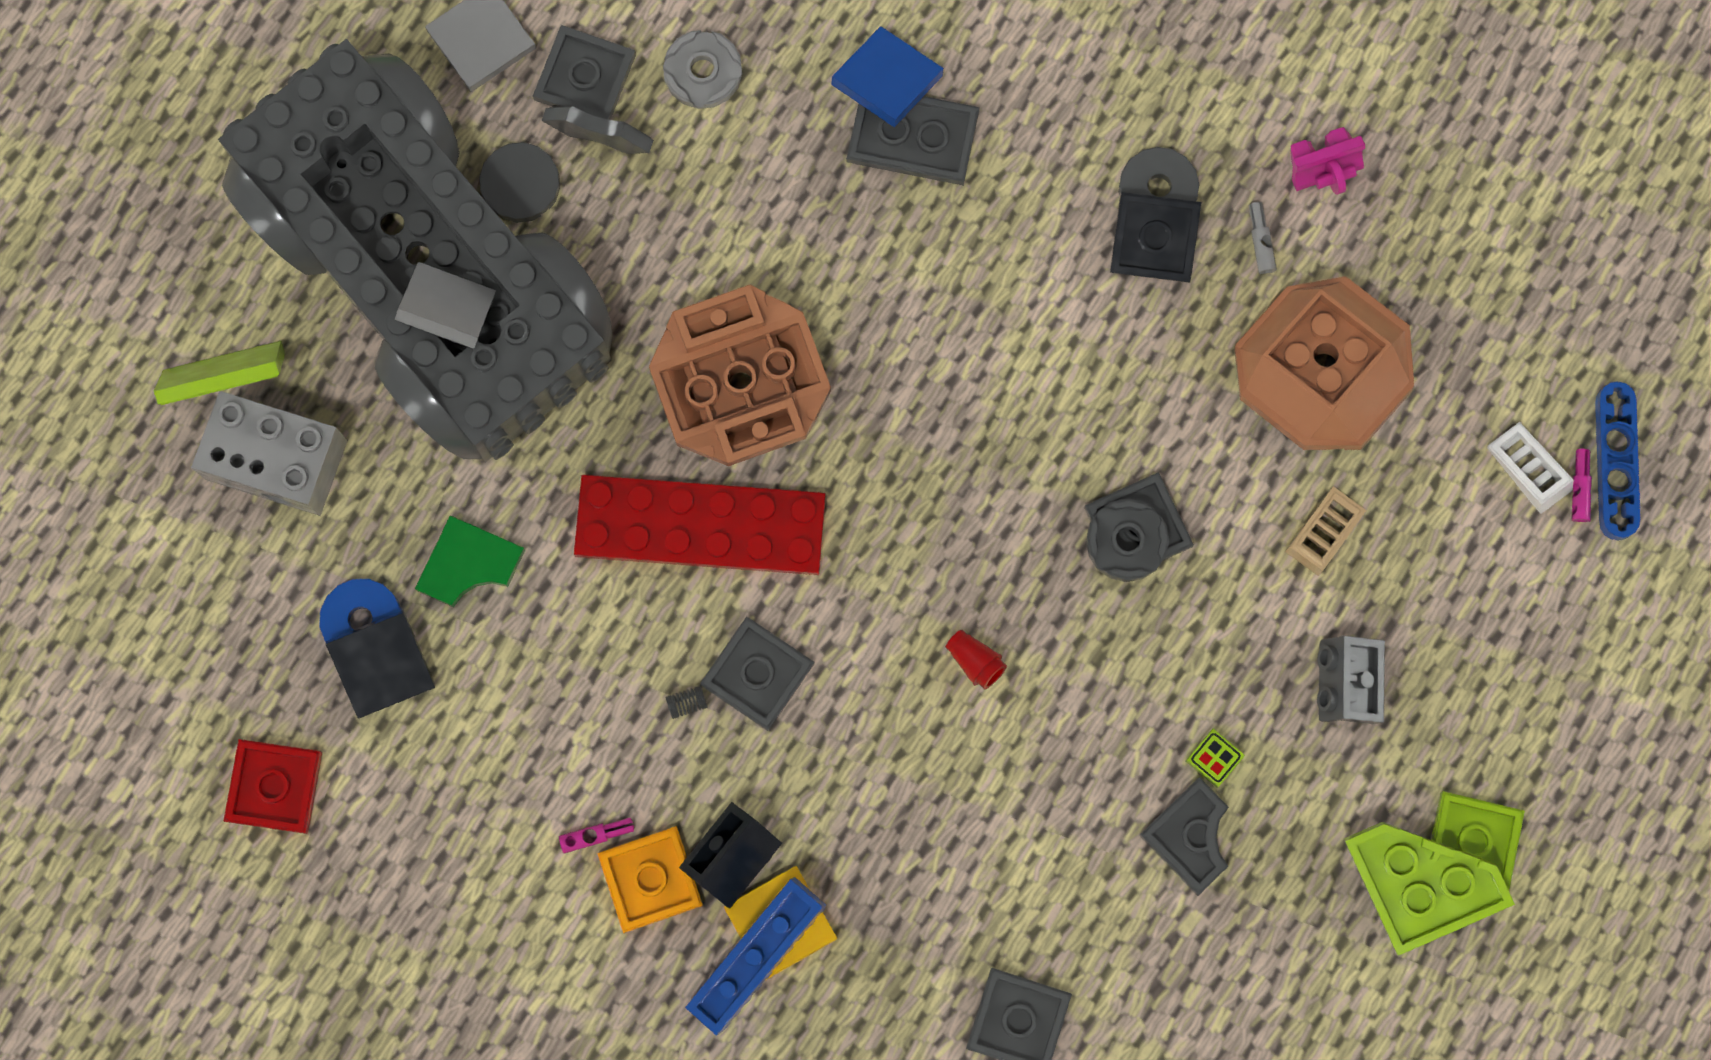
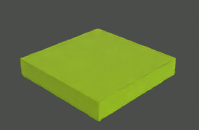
[1431,791,1525,890]

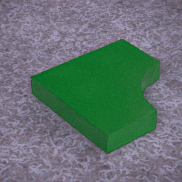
[415,515,525,608]

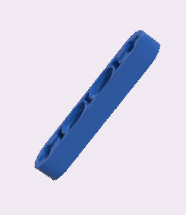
[1595,381,1641,541]

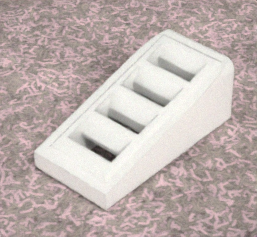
[1487,422,1574,514]

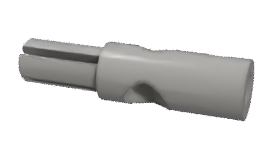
[1249,202,1277,274]

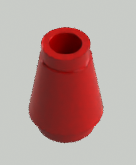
[945,630,1007,690]

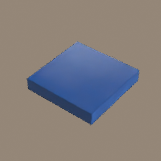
[831,26,944,127]

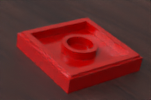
[223,739,322,834]

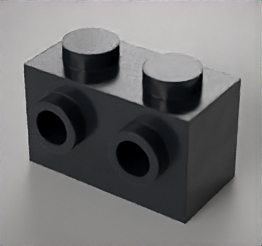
[679,802,782,909]

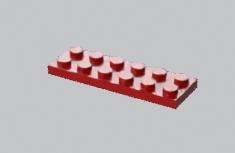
[574,475,826,575]

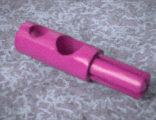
[1572,448,1592,522]
[559,818,634,854]

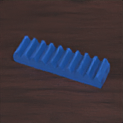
[685,877,826,1036]

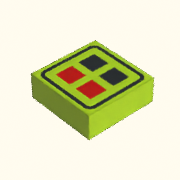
[1185,729,1245,788]

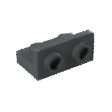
[1317,636,1385,724]

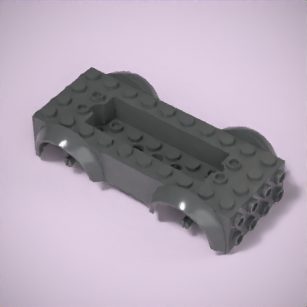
[218,39,613,463]

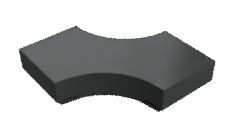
[542,106,654,154]

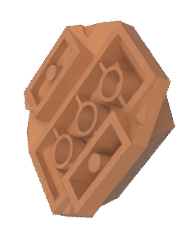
[1234,276,1414,450]
[649,284,831,466]

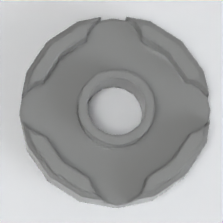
[663,30,742,109]

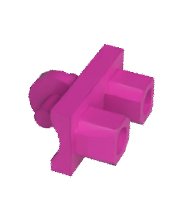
[1290,127,1365,195]

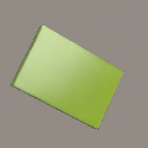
[154,341,285,405]

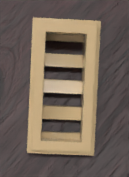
[1285,486,1367,576]

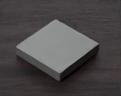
[425,0,536,92]
[395,262,496,348]

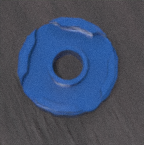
[319,579,402,642]

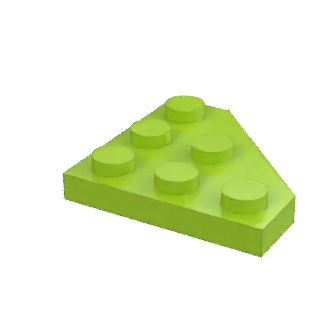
[1344,822,1515,956]

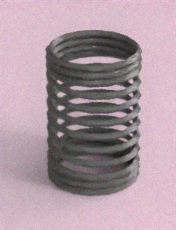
[665,685,708,719]

